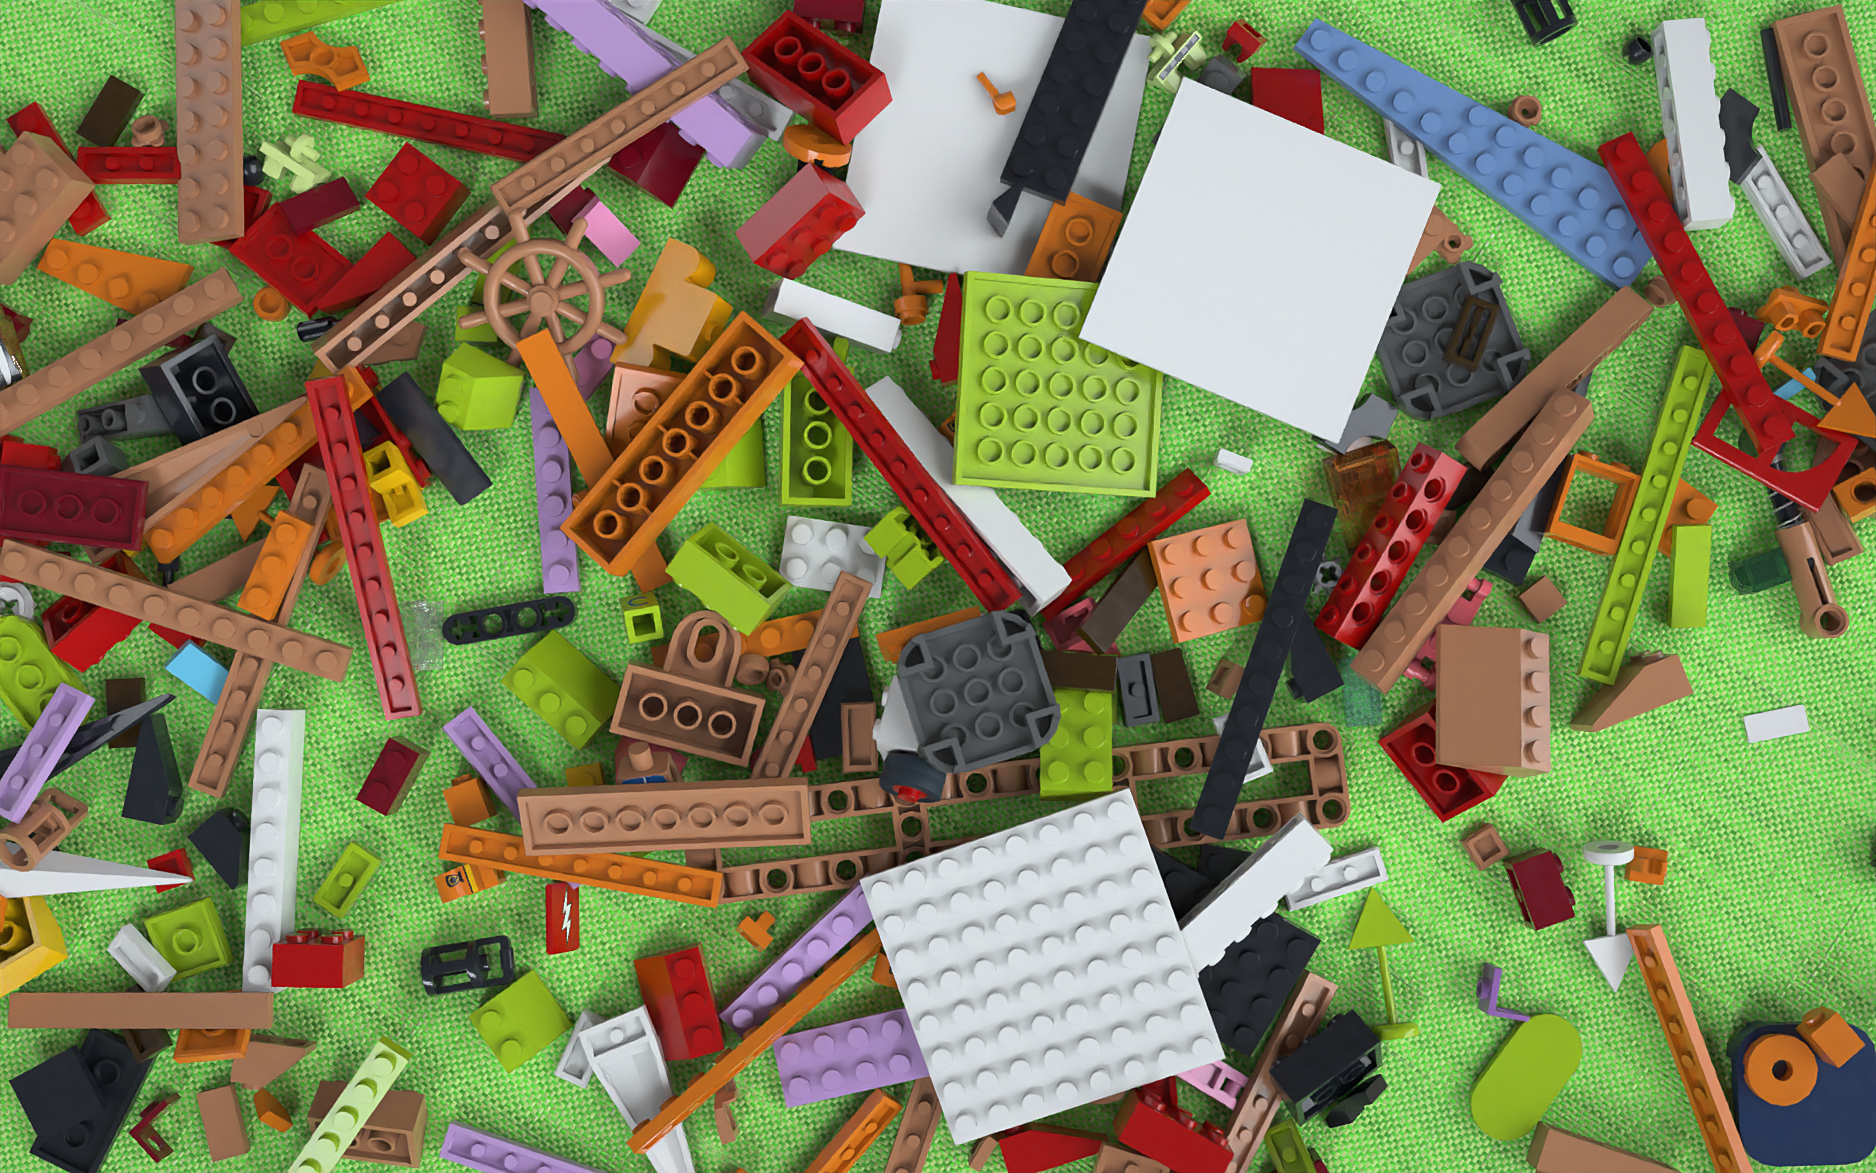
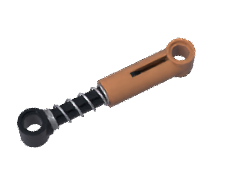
[1738,429,1849,639]

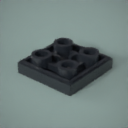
[9,1045,108,1143]

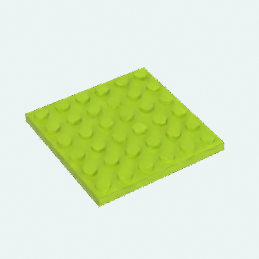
[952,271,1163,498]

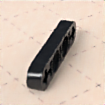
[442,596,578,645]

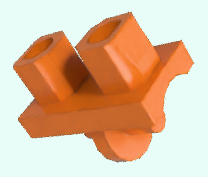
[1754,285,1829,339]

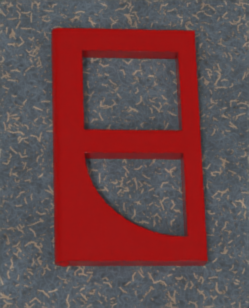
[1690,386,1859,514]

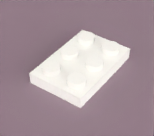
[779,515,887,599]

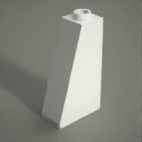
[761,278,902,355]

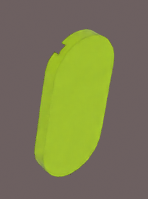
[0,614,91,733]
[1469,1013,1582,1141]

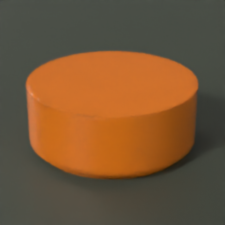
[253,286,291,322]

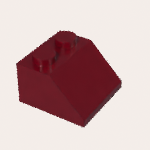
[607,122,706,209]

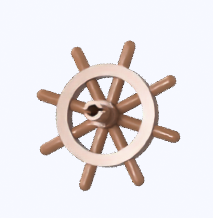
[458,210,631,384]

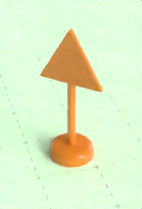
[1753,330,1876,438]
[230,485,347,586]

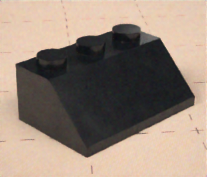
[138,333,260,446]
[1269,1009,1383,1127]

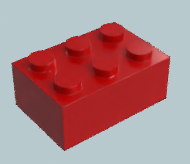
[735,162,866,281]
[1112,1086,1235,1173]

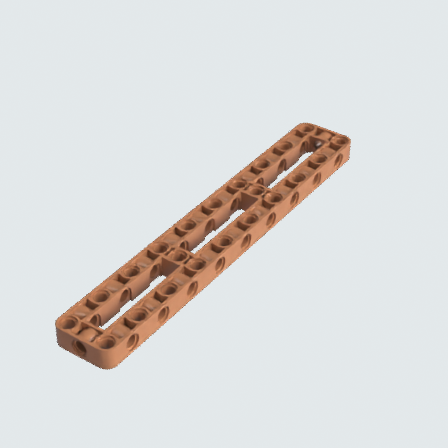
[685,722,1351,904]

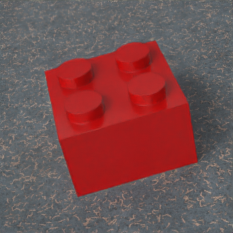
[364,142,471,246]
[271,928,365,989]

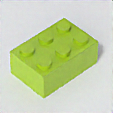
[665,522,793,636]
[1040,689,1112,801]

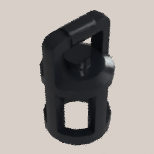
[1510,0,1578,48]
[420,935,515,997]

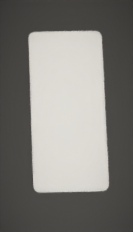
[1744,705,1809,743]

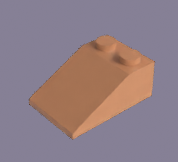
[1569,650,1693,733]

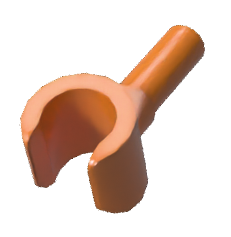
[976,72,1016,115]

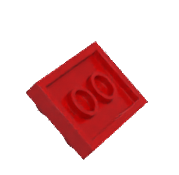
[228,201,354,319]

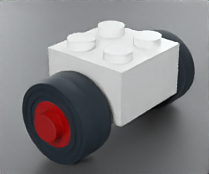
[873,675,947,803]

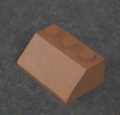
[307,1080,428,1169]

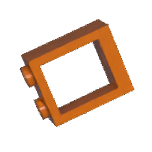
[1543,451,1642,557]

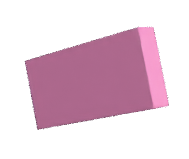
[571,197,641,268]

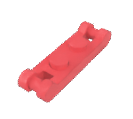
[1402,577,1493,691]

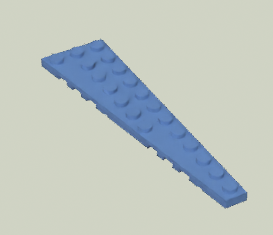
[1293,18,1676,292]

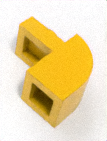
[363,440,429,528]

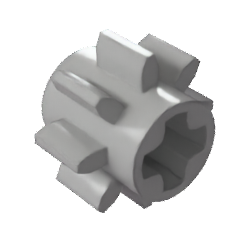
[1311,553,1345,597]

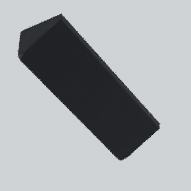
[375,372,493,506]

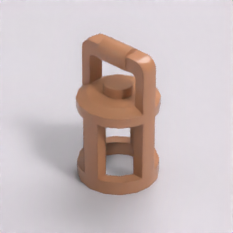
[0,788,88,872]

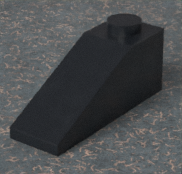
[1285,607,1344,704]
[121,713,184,825]

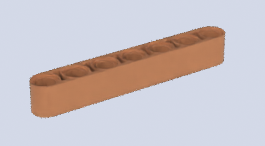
[1455,285,1654,472]

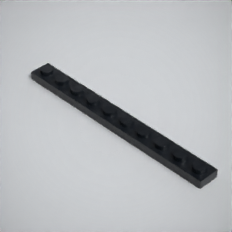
[1189,498,1339,841]

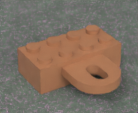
[0,131,96,286]
[609,609,765,767]

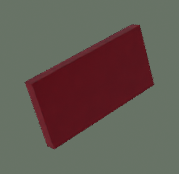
[0,464,149,551]

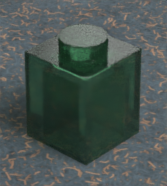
[1728,547,1793,595]

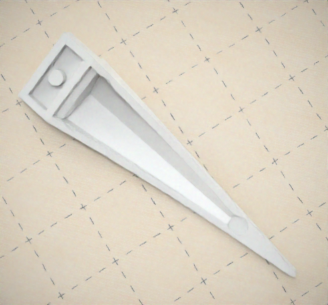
[0,842,193,899]
[577,1004,696,1173]

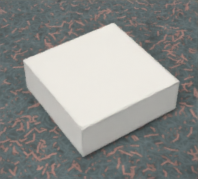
[1212,448,1253,476]

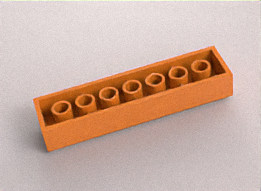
[559,310,804,577]

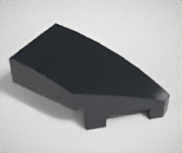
[1325,1074,1388,1128]

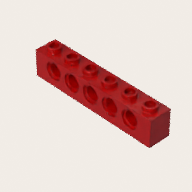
[1313,442,1468,651]

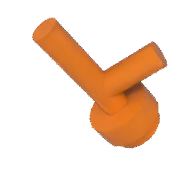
[893,262,943,326]

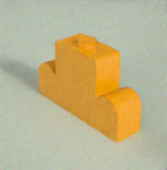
[609,237,733,371]

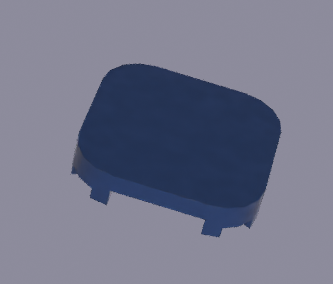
[1725,1020,1876,1167]

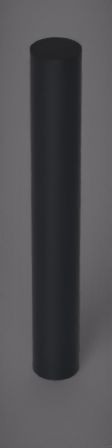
[1760,28,1792,132]

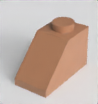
[230,1033,317,1090]

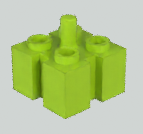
[863,503,947,591]

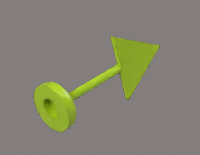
[1347,887,1420,1041]

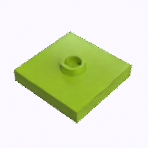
[143,896,235,983]

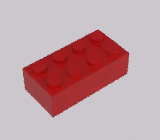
[740,9,893,146]

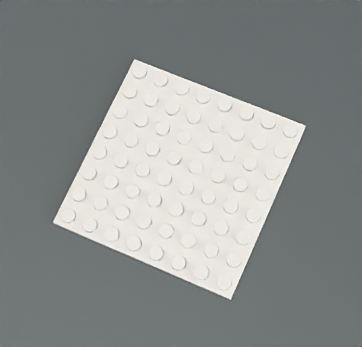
[833,0,1152,283]
[1078,77,1442,444]
[859,787,1225,1146]

